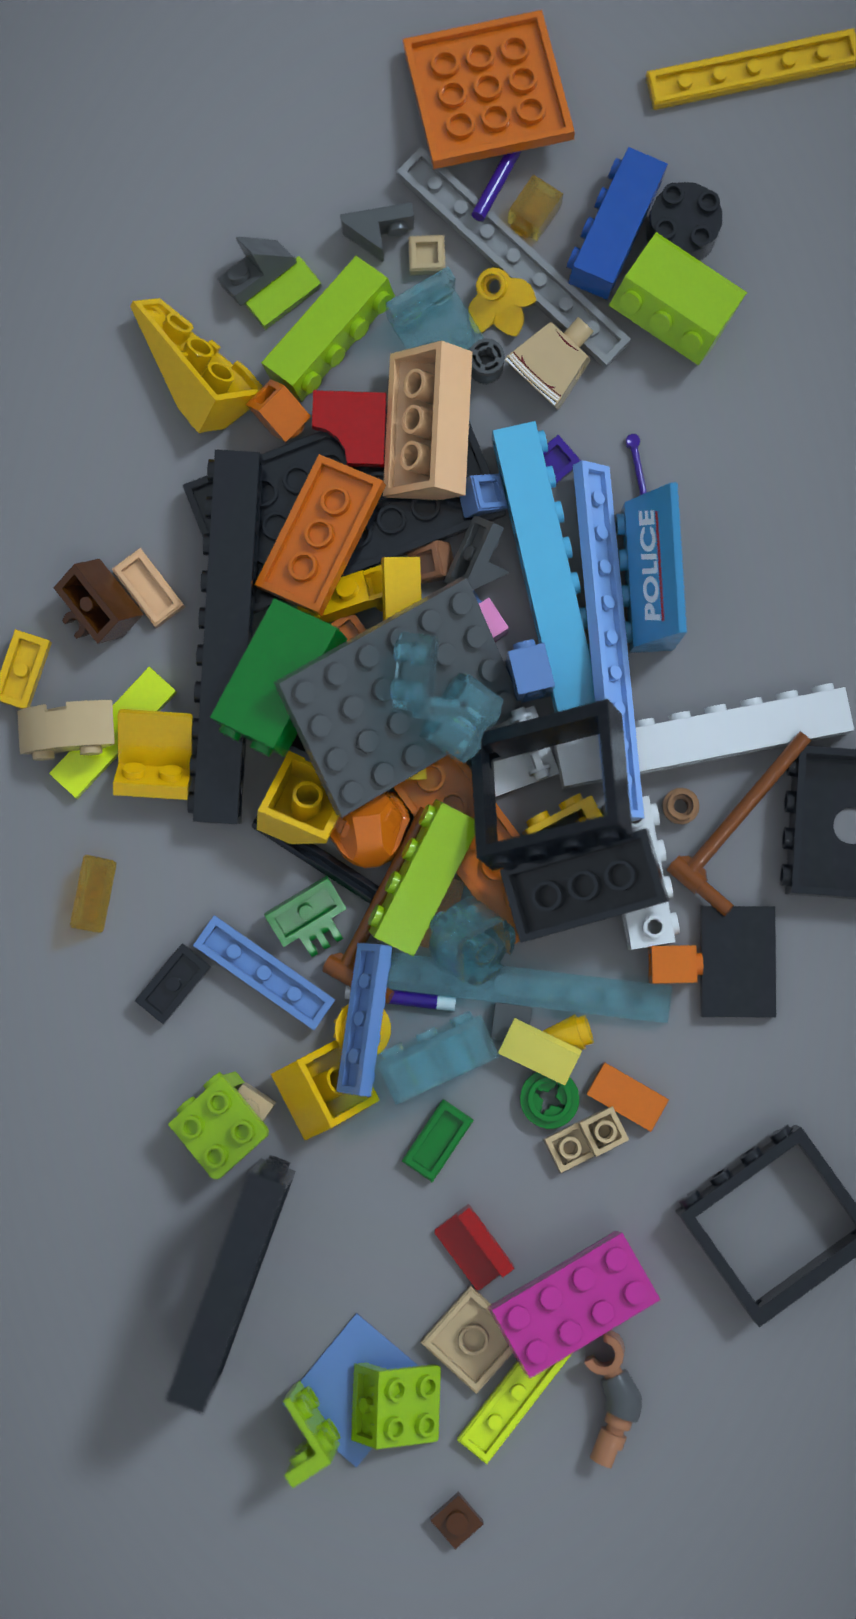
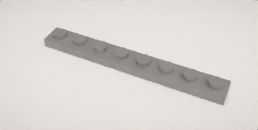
[397,146,631,369]

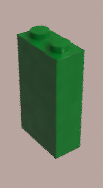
[210,598,348,758]

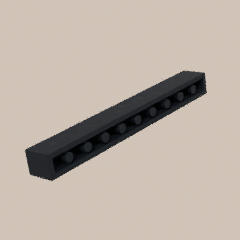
[187,450,263,824]

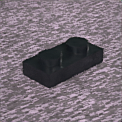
[135,943,212,1025]

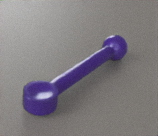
[625,434,647,496]

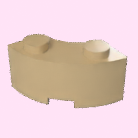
[17,700,115,761]

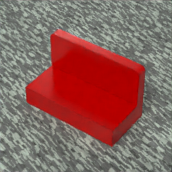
[435,1204,515,1290]

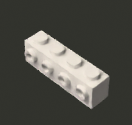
[602,796,680,950]

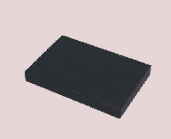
[700,906,776,1018]

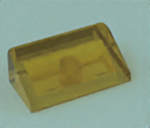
[70,854,117,933]

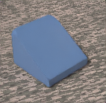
[460,473,508,518]

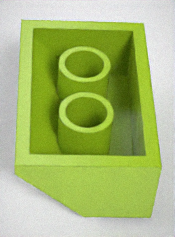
[608,232,747,366]

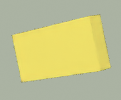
[498,1018,582,1086]

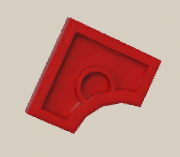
[312,390,386,467]

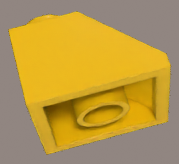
[257,751,339,844]
[271,1040,380,1141]

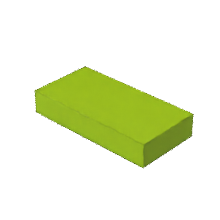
[244,256,322,330]

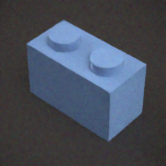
[505,640,555,703]

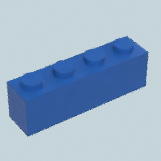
[566,147,668,300]

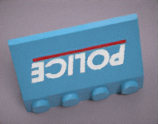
[616,482,687,653]

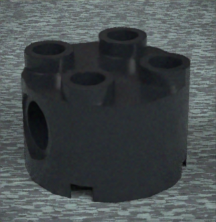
[646,182,722,260]

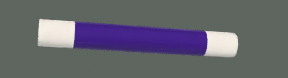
[345,985,456,1012]

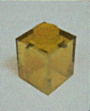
[508,174,563,241]

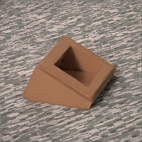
[407,540,454,584]

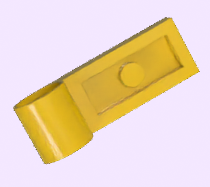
[298,565,383,623]

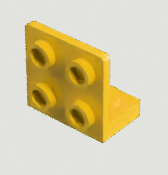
[113,709,193,800]
[522,793,602,835]

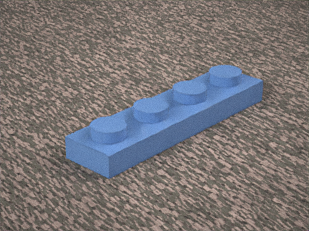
[193,915,336,1030]
[336,943,392,1097]

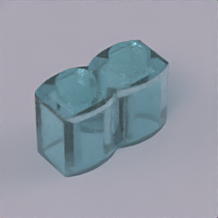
[420,673,504,763]

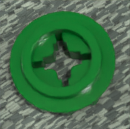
[520,1072,580,1129]

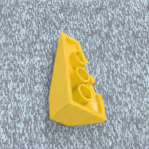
[130,298,263,433]

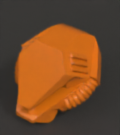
[330,791,410,868]

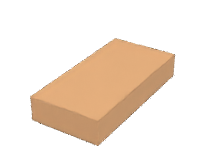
[111,548,185,629]

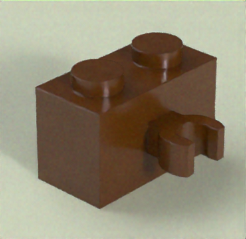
[53,559,144,644]

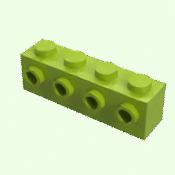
[261,256,395,402]
[368,799,475,957]

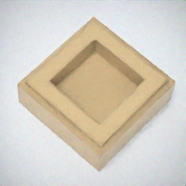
[408,235,446,275]

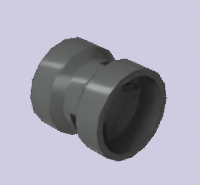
[470,338,505,384]

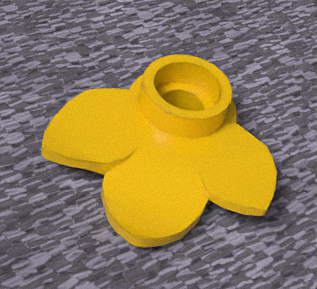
[468,268,537,337]

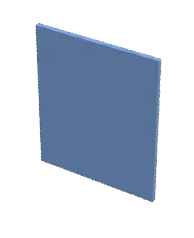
[282,1313,419,1468]

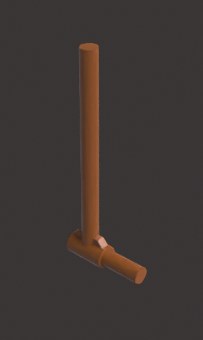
[667,731,812,916]
[322,807,424,1004]

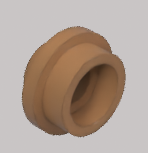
[662,788,700,825]

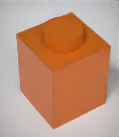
[246,379,311,442]
[648,945,703,983]

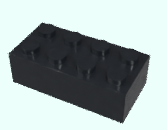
[500,828,670,943]

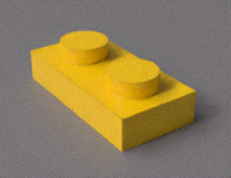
[0,629,52,709]

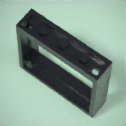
[470,699,633,871]
[675,1124,856,1328]

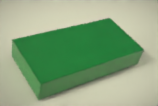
[402,1099,474,1182]

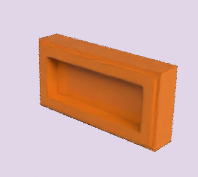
[586,1062,669,1132]

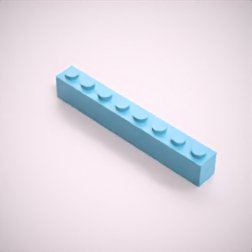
[491,421,595,713]

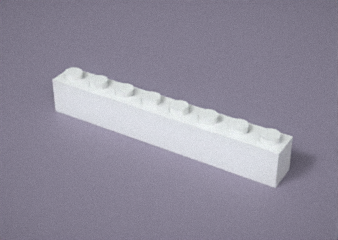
[554,683,854,790]

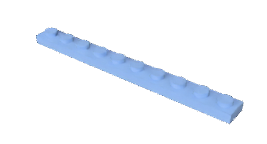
[573,460,644,822]

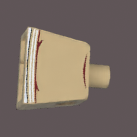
[505,317,594,410]

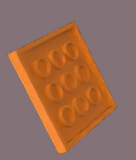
[403,10,575,169]

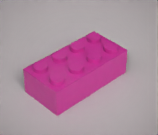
[487,1231,661,1378]

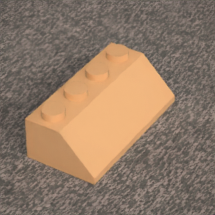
[383,340,473,500]

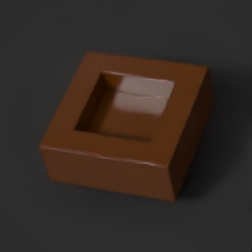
[430,1492,484,1550]

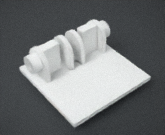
[490,705,560,797]

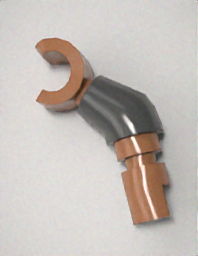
[584,1330,642,1468]

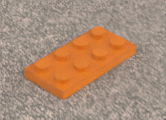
[254,454,386,616]

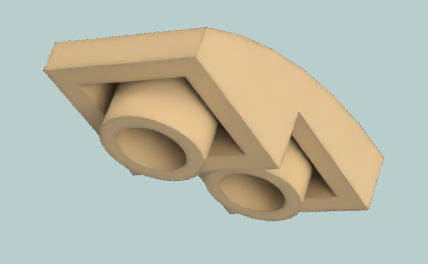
[543,1106,629,1173]

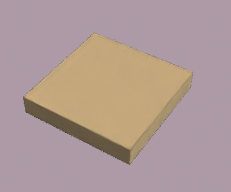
[421,1285,513,1394]

